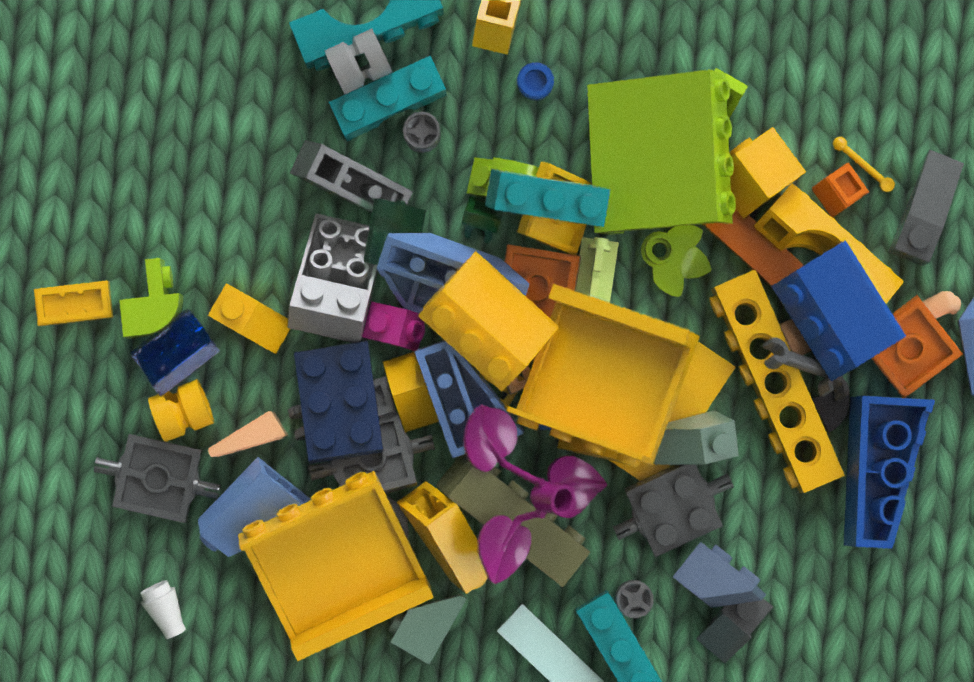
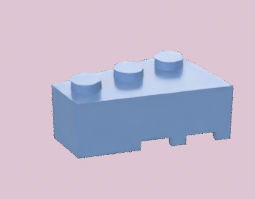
[415,340,524,458]

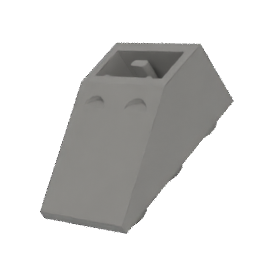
[288,213,387,343]

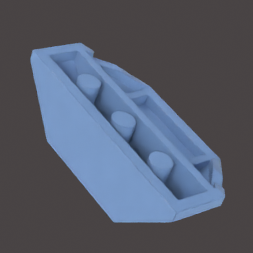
[376,233,530,313]

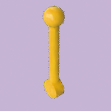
[833,137,895,192]

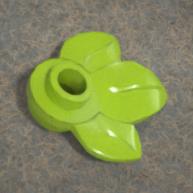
[641,225,712,297]

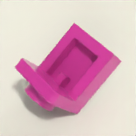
[362,301,425,351]

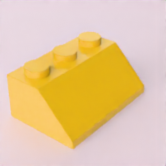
[418,251,559,392]

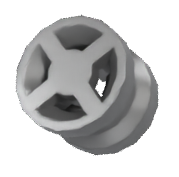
[615,580,653,618]

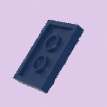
[294,341,384,464]

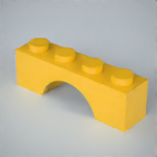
[754,183,904,304]

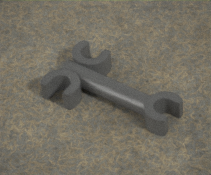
[763,337,849,402]

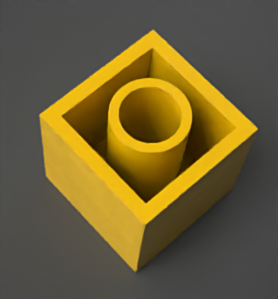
[729,127,806,219]

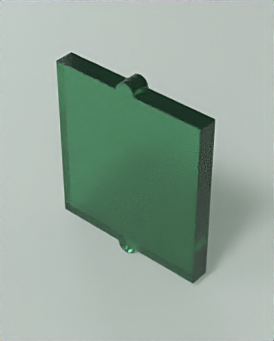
[363,198,426,265]

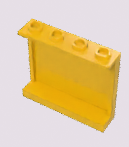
[506,284,700,468]
[238,471,434,661]

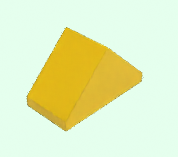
[383,352,439,432]

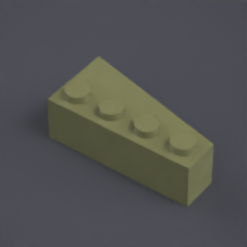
[436,454,591,587]

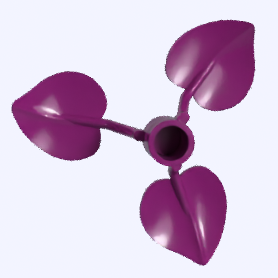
[464,405,607,584]

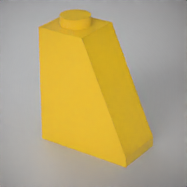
[397,481,488,594]

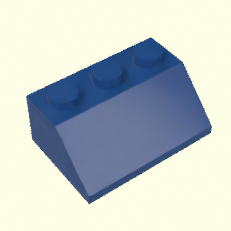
[771,240,906,382]

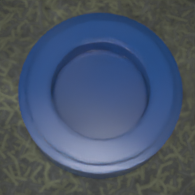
[517,62,554,101]

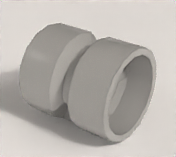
[325,28,392,94]

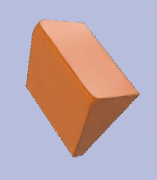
[812,162,869,217]

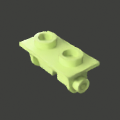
[576,237,619,303]

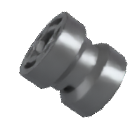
[403,112,441,153]

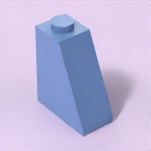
[198,457,311,557]

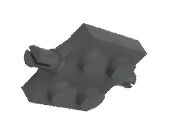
[308,412,435,494]
[94,434,221,523]
[612,465,734,557]

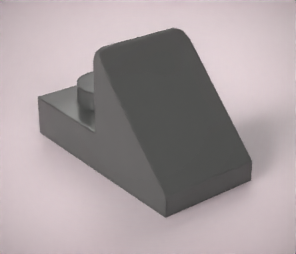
[696,598,773,663]

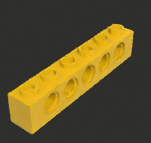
[709,269,845,493]

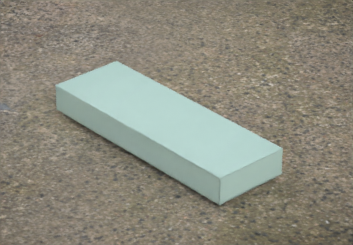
[497,604,604,682]

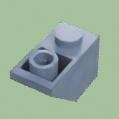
[673,542,766,608]

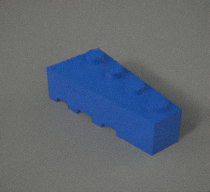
[844,396,935,549]

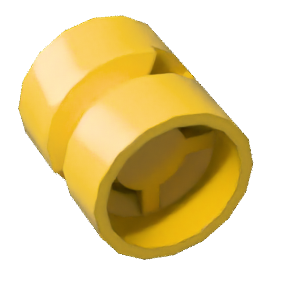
[148,379,215,442]

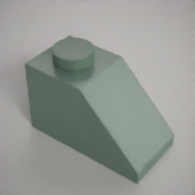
[653,410,739,465]
[388,594,467,665]

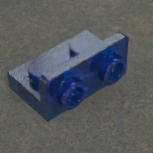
[130,309,220,396]

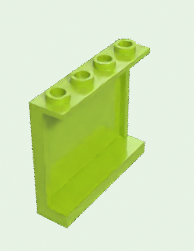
[587,69,736,235]

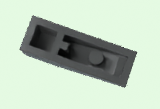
[290,140,413,225]
[888,150,964,266]

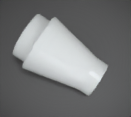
[140,580,186,639]

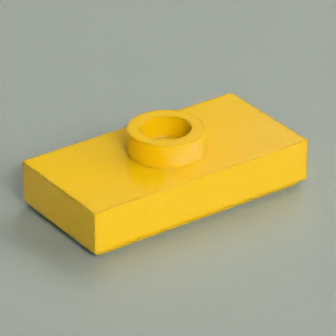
[34,280,113,326]

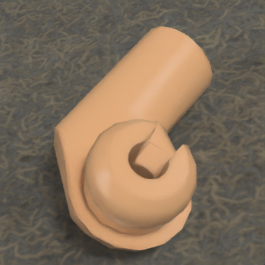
[923,291,961,319]

